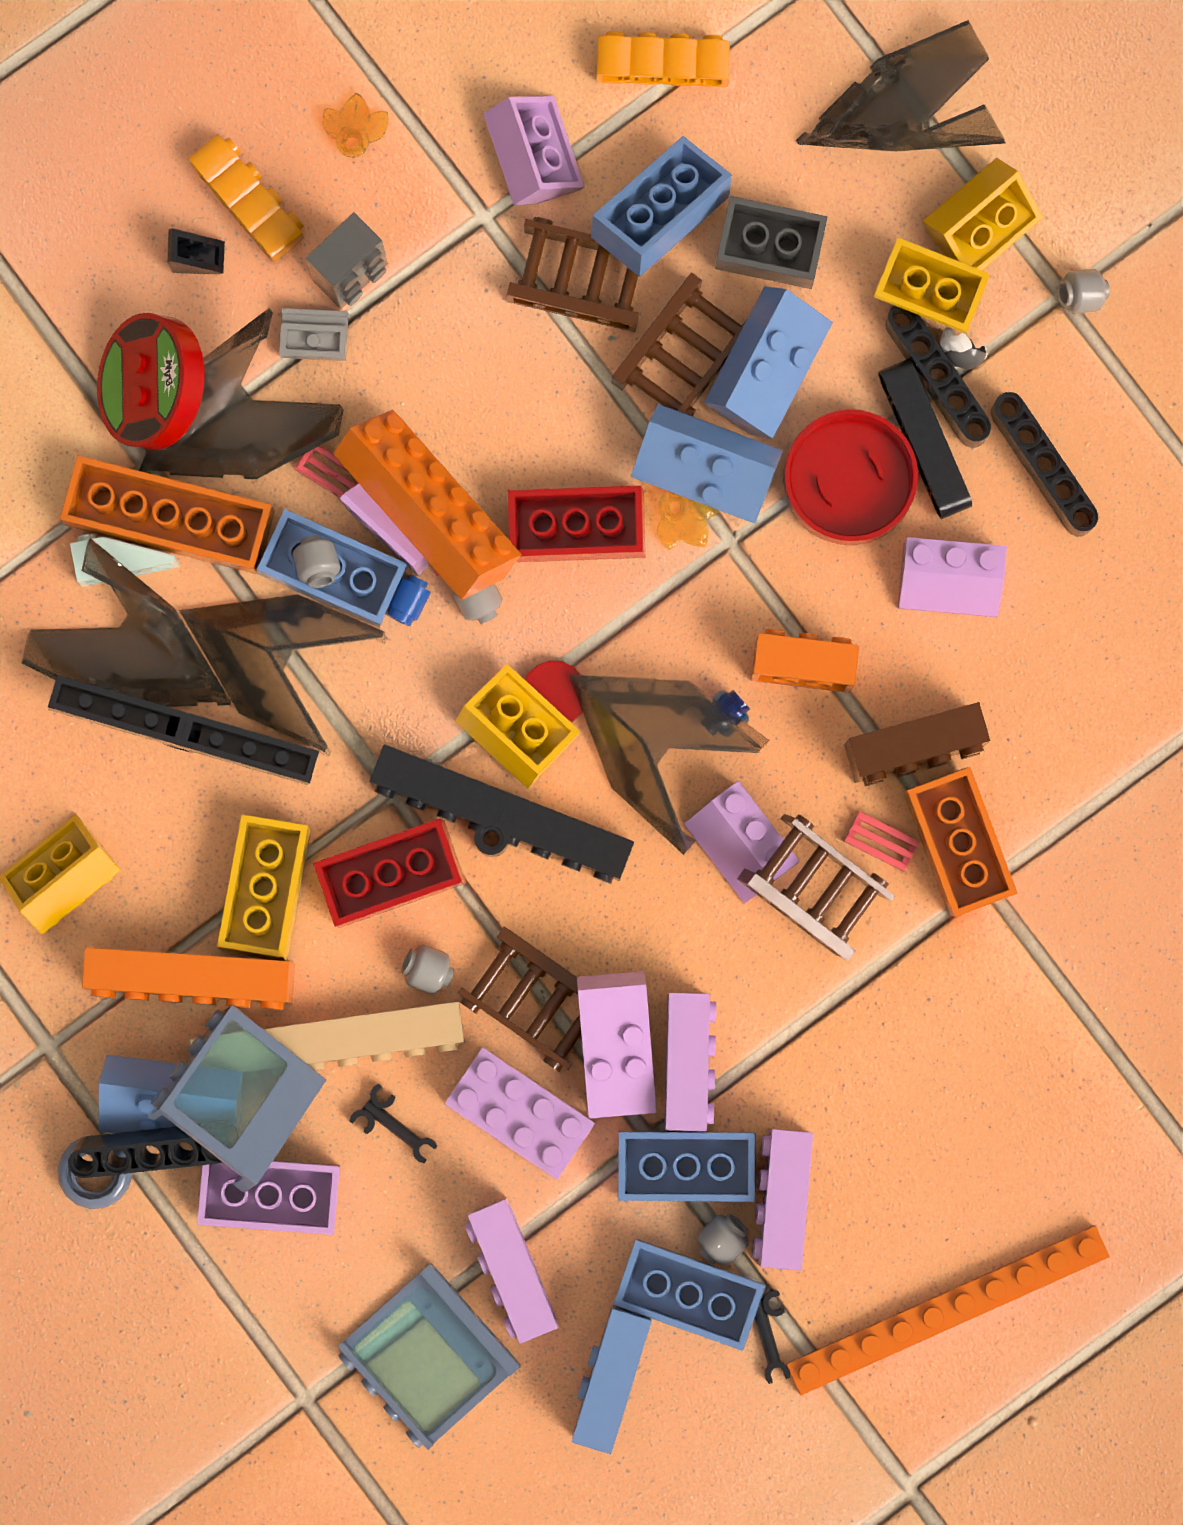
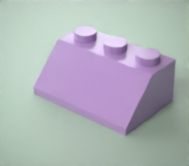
[483,96,585,205]
[340,484,430,576]
[898,537,1007,618]
[684,781,800,904]

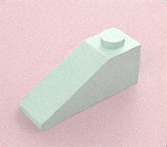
[70,534,180,587]

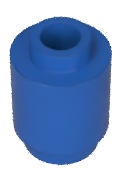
[387,575,431,627]

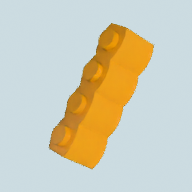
[597,31,730,87]
[188,134,304,263]

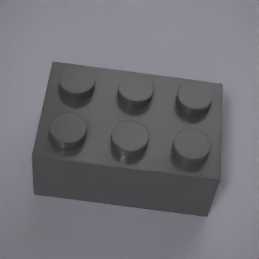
[715,196,828,289]
[305,212,388,309]

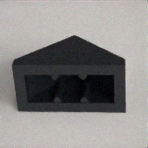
[167,229,225,274]

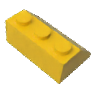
[923,158,1044,270]
[874,237,990,334]
[455,664,580,789]
[0,814,121,934]

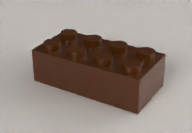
[844,702,991,786]

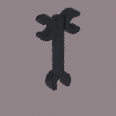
[349,1084,438,1163]
[755,1290,790,1384]

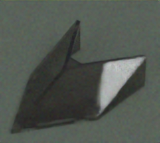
[796,20,1006,152]
[138,308,344,479]
[21,538,231,707]
[179,594,388,757]
[569,674,770,855]

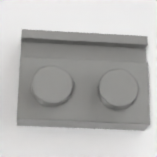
[279,308,349,361]

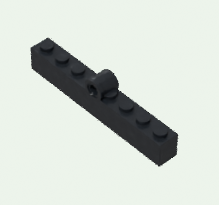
[48,675,319,785]
[369,744,634,884]

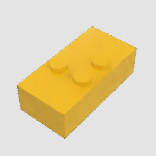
[217,814,311,961]

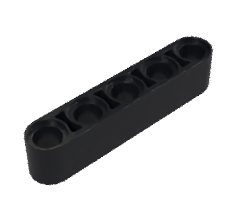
[886,305,991,448]
[878,359,972,519]
[991,392,1098,537]
[68,1122,238,1178]

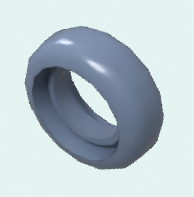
[57,1135,133,1209]

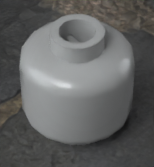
[1058,269,1110,314]
[292,535,340,588]
[453,584,502,624]
[401,945,454,994]
[698,1214,748,1265]

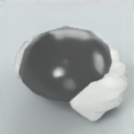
[939,327,988,369]

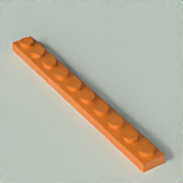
[786,1225,1110,1396]

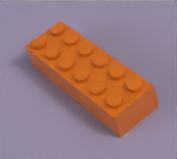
[333,410,522,600]
[60,455,275,575]
[82,947,295,1010]

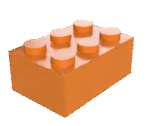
[751,629,859,693]

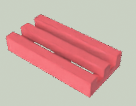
[294,441,359,498]
[844,811,919,872]

